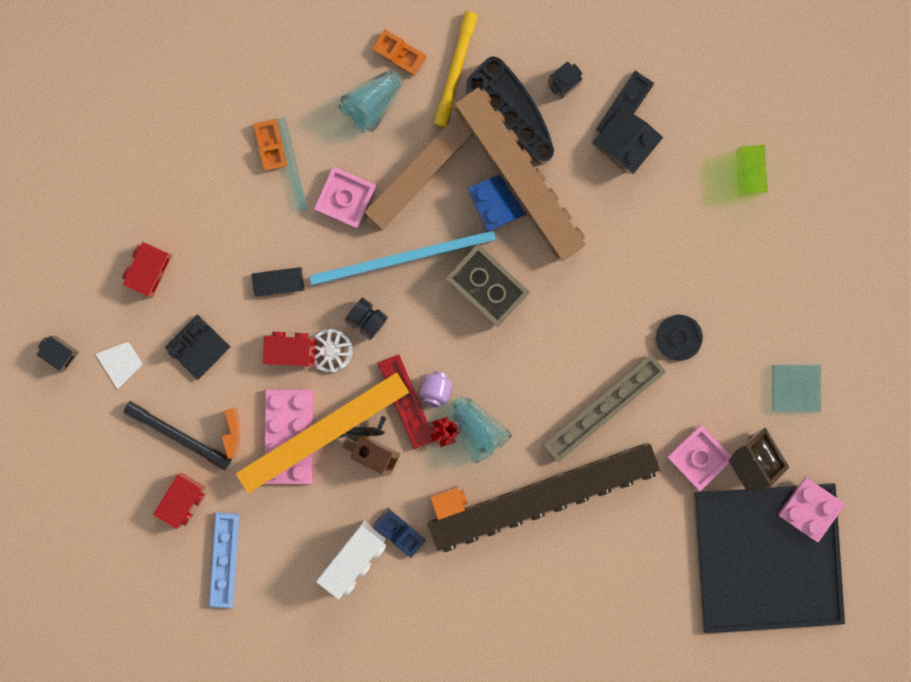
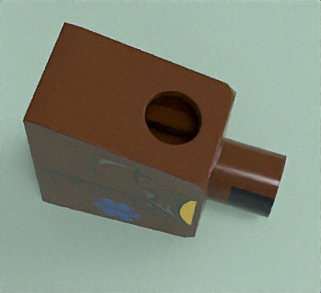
[343,435,401,475]

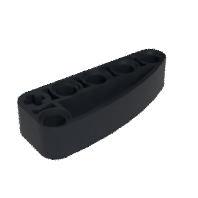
[466,56,554,164]

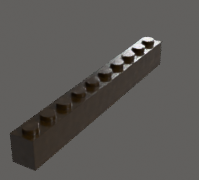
[428,442,660,552]

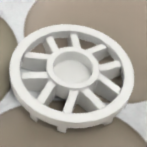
[314,329,353,373]

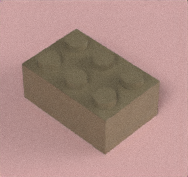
[445,244,530,327]

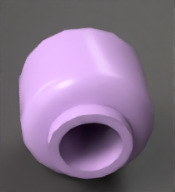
[419,371,453,408]

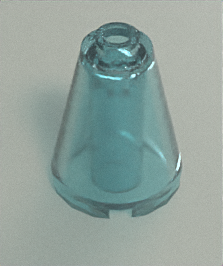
[450,396,512,463]

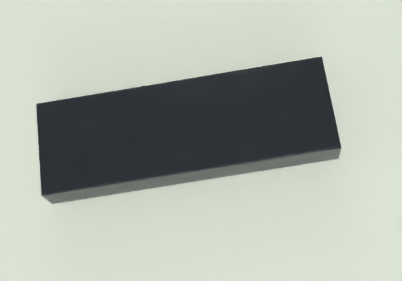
[595,70,654,132]

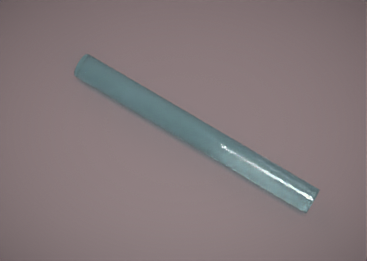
[277,118,307,211]

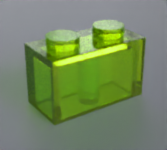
[736,145,768,196]

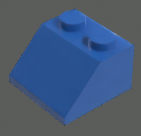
[468,175,527,232]

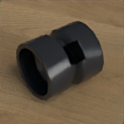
[344,297,389,341]

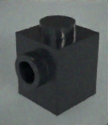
[548,61,583,99]

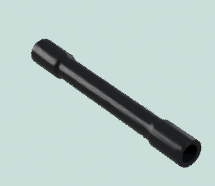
[123,401,232,471]

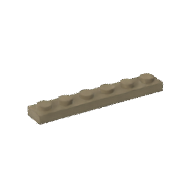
[543,354,666,462]

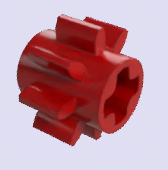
[429,417,459,447]

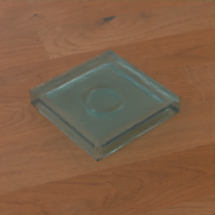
[772,365,821,412]

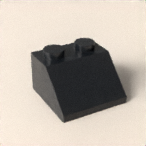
[591,107,664,174]

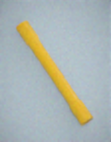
[433,11,478,128]

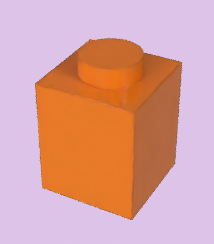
[430,486,468,520]

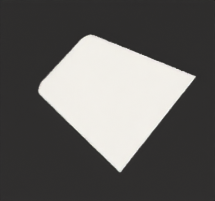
[95,342,142,389]

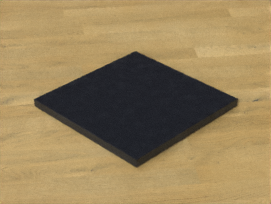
[694,483,845,633]

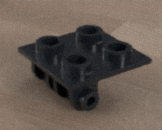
[164,314,231,380]

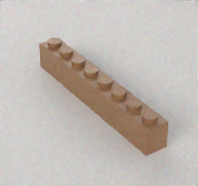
[452,87,586,261]

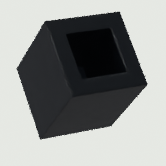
[36,336,78,371]

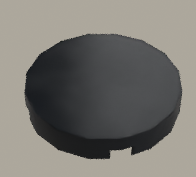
[655,314,703,361]

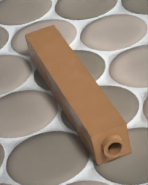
[364,114,473,230]

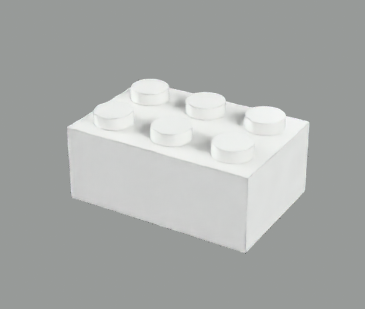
[316,520,386,600]

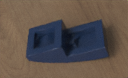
[373,507,426,558]

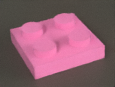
[314,166,376,229]
[666,424,731,491]
[778,476,846,542]

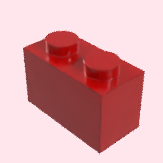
[122,242,172,297]
[263,331,316,367]
[153,472,205,529]

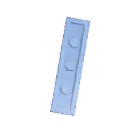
[209,512,240,608]

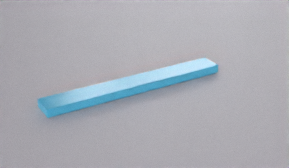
[310,231,496,286]

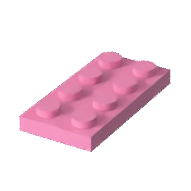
[265,389,313,484]

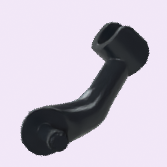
[339,416,386,438]

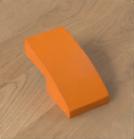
[372,29,427,77]
[253,118,287,171]
[222,407,240,459]

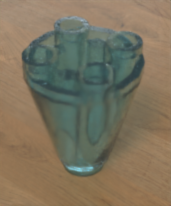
[338,70,403,133]

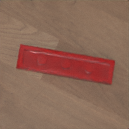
[378,354,432,450]

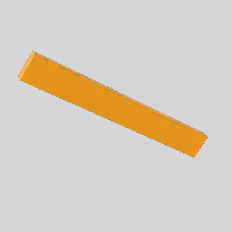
[236,373,409,494]

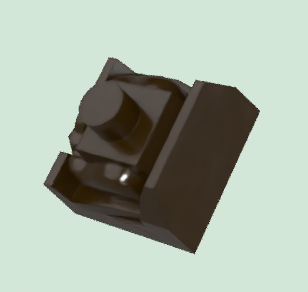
[728,427,790,491]

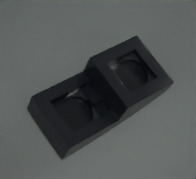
[252,267,305,297]

